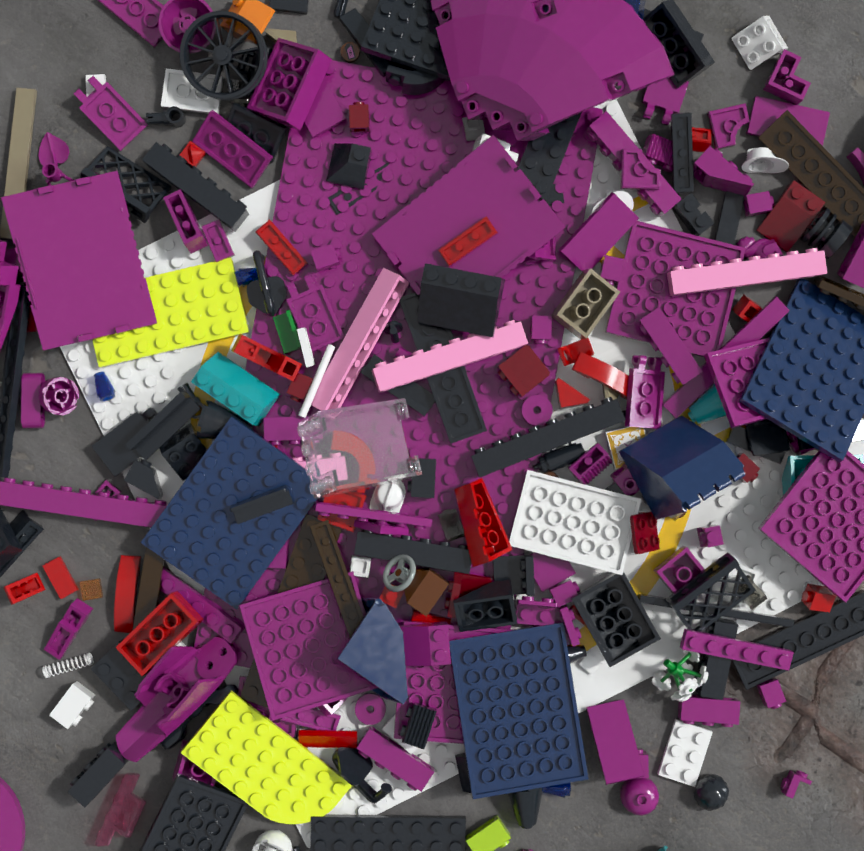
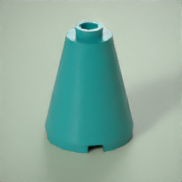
[688,384,726,424]

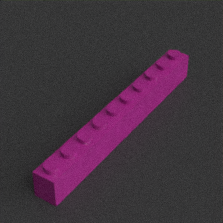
[0,478,167,527]

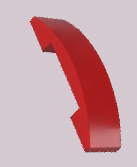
[572,352,629,400]
[114,555,141,633]

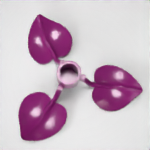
[33,132,99,195]

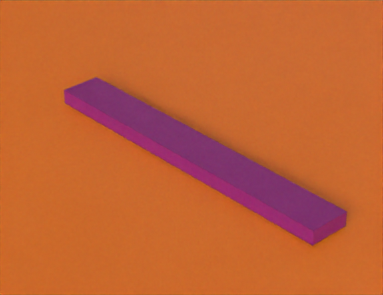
[663,296,790,418]

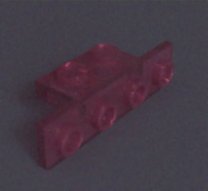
[95,773,146,847]

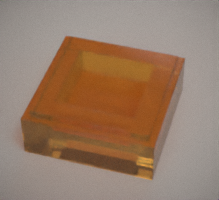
[80,578,103,601]

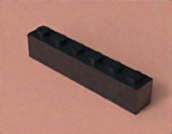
[142,142,249,232]
[354,529,471,574]

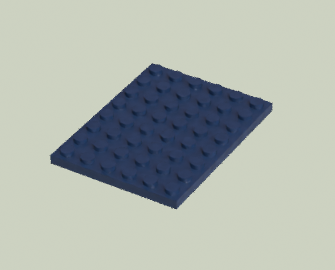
[739,278,864,463]
[141,416,328,609]
[449,622,589,799]

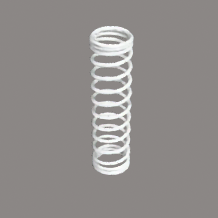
[42,653,94,678]

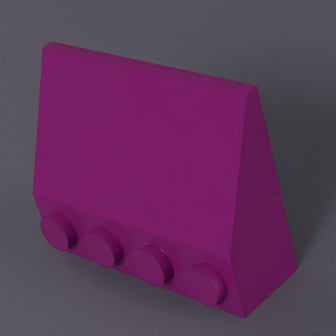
[247,38,332,130]

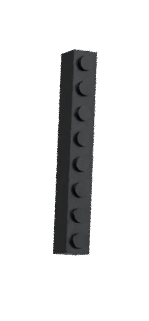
[471,397,626,478]

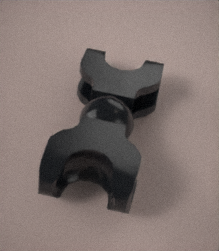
[161,664,239,750]

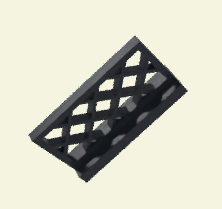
[80,146,172,223]
[665,552,756,632]

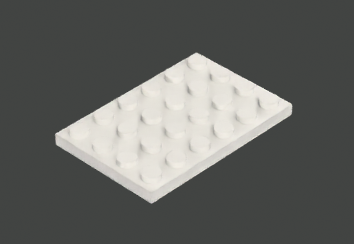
[509,470,641,575]

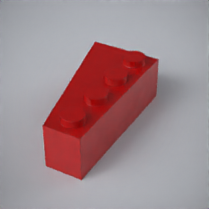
[454,478,513,567]

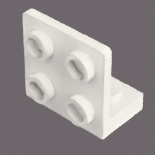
[732,16,788,70]

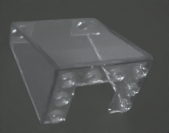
[297,398,422,499]

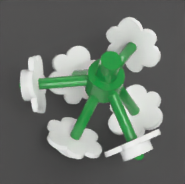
[652,650,708,702]

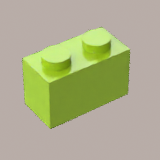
[465,815,511,851]

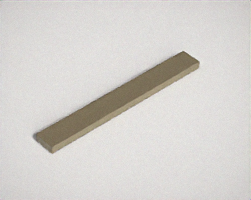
[0,88,37,240]

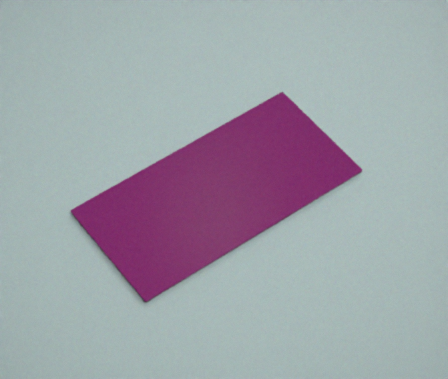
[194,60,603,668]

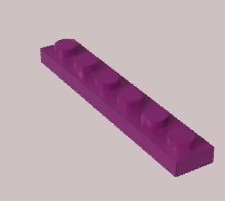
[314,501,432,530]
[160,567,244,644]
[680,629,794,671]

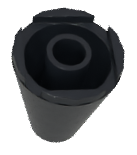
[196,400,253,439]
[508,787,544,829]

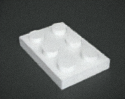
[161,68,224,114]
[657,719,713,787]

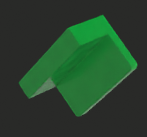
[273,310,302,354]

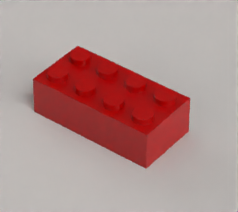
[116,591,204,676]

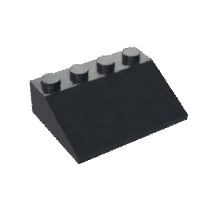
[418,263,505,338]
[571,572,661,667]

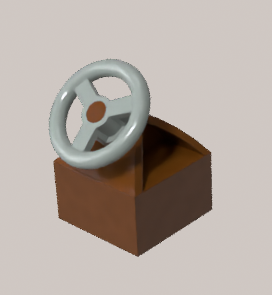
[383,554,449,617]

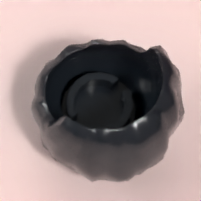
[693,774,729,811]

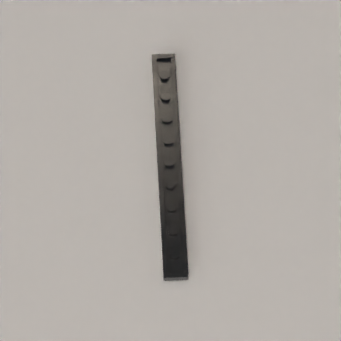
[0,285,30,478]

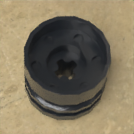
[801,207,853,259]

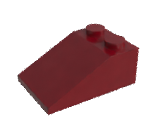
[756,180,826,252]

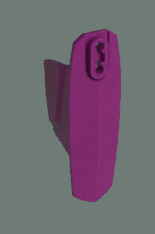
[116,637,237,762]

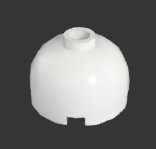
[252,830,293,851]

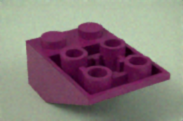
[693,146,754,196]

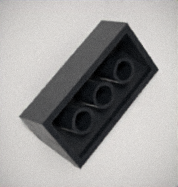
[643,0,715,89]

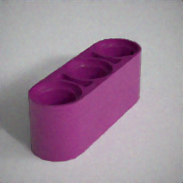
[21,373,45,428]

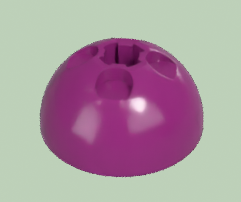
[158,0,216,54]

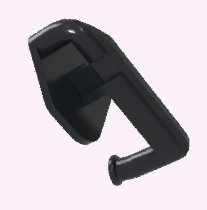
[247,250,287,317]
[332,747,392,804]

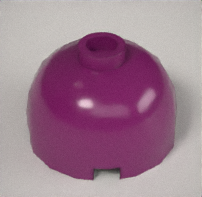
[38,377,79,416]
[620,778,659,816]

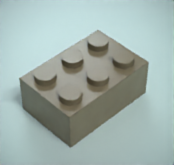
[551,268,620,339]

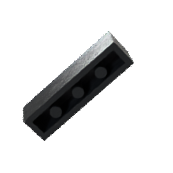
[696,618,738,700]

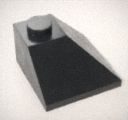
[326,143,372,190]

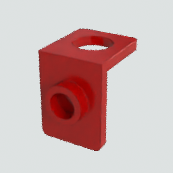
[558,337,594,366]

